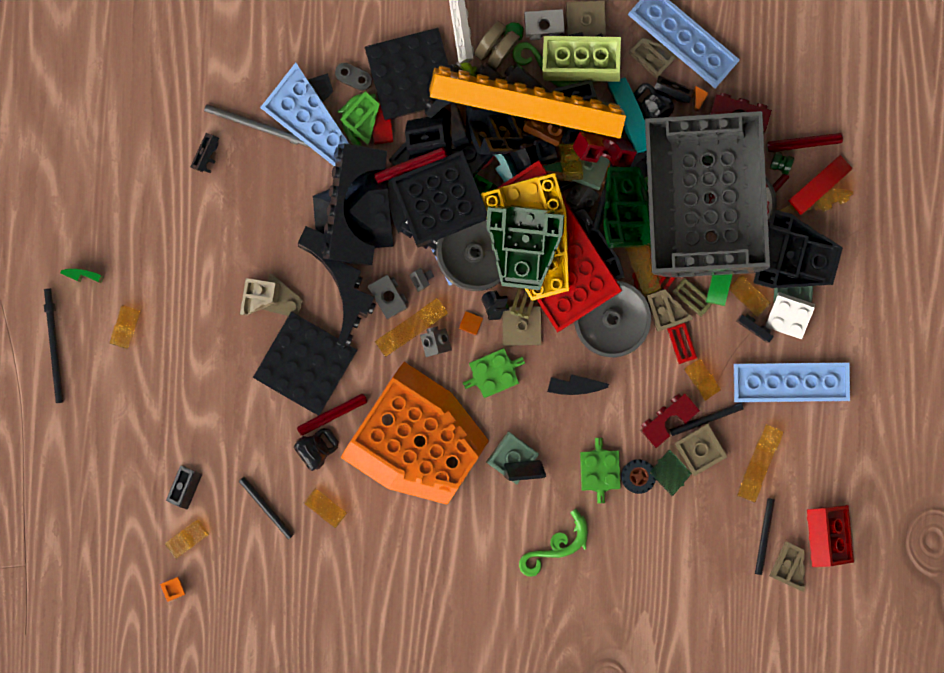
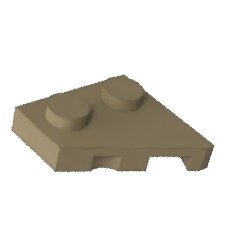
[629,38,677,79]
[262,273,303,316]
[240,278,280,315]
[646,289,693,332]
[769,541,805,592]

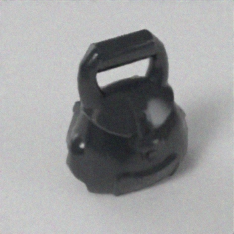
[633,83,674,120]
[294,428,339,471]

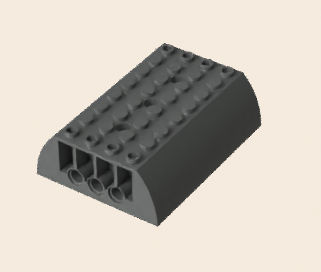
[645,111,770,277]

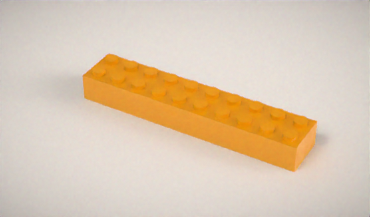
[429,66,626,138]

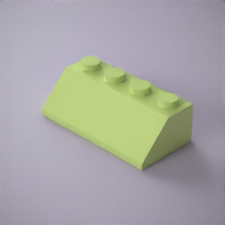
[542,36,621,82]

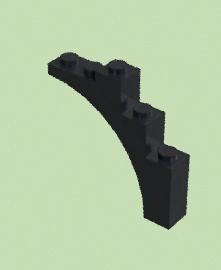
[425,62,551,118]
[298,226,376,349]

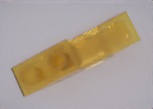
[779,188,854,216]

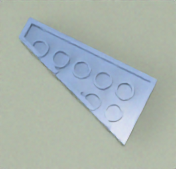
[260,62,349,166]

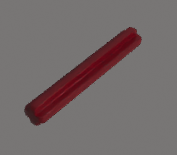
[767,133,843,152]
[375,147,447,183]
[297,394,367,436]

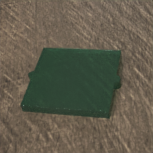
[649,450,692,496]

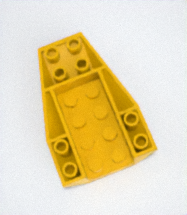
[481,173,569,301]

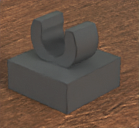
[409,268,434,292]

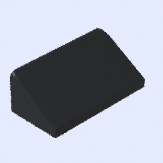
[504,460,546,481]
[166,465,202,509]

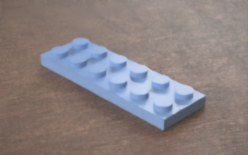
[628,0,740,89]
[733,363,850,402]

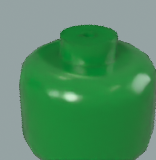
[504,22,524,41]

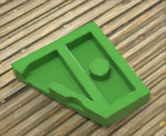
[340,91,380,145]

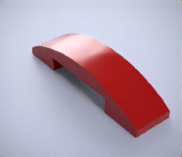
[788,155,853,215]

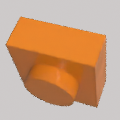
[160,577,186,602]

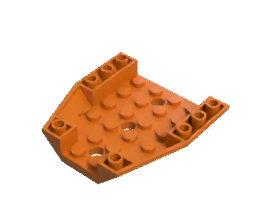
[341,362,489,504]

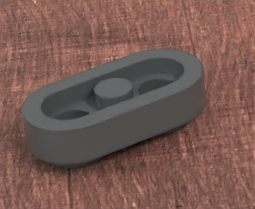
[335,63,372,91]

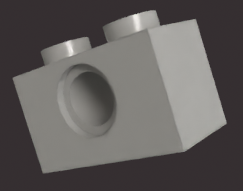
[524,9,564,40]

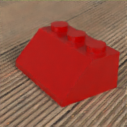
[807,505,854,567]

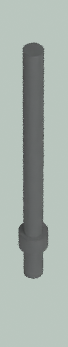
[204,104,309,147]

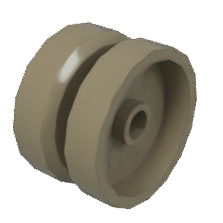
[474,21,520,70]

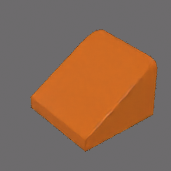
[694,86,708,111]
[459,311,483,336]

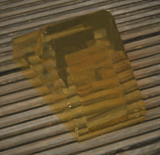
[684,359,721,401]

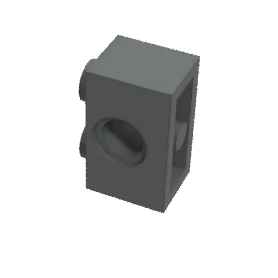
[368,275,408,320]

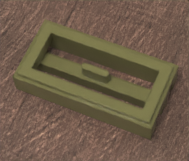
[672,278,713,317]
[510,288,534,319]

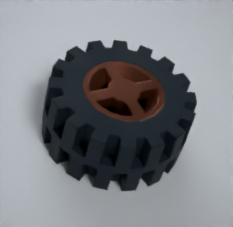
[621,459,656,494]

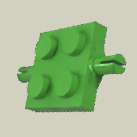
[462,348,525,398]
[580,438,620,503]

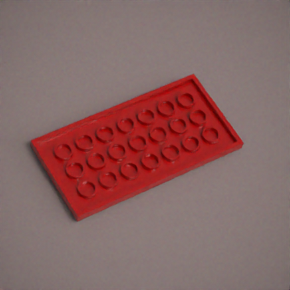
[496,160,623,333]

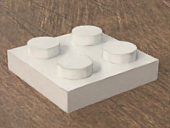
[766,292,815,339]

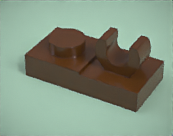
[523,118,565,147]

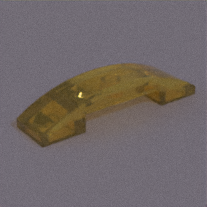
[374,298,448,357]
[737,425,784,503]

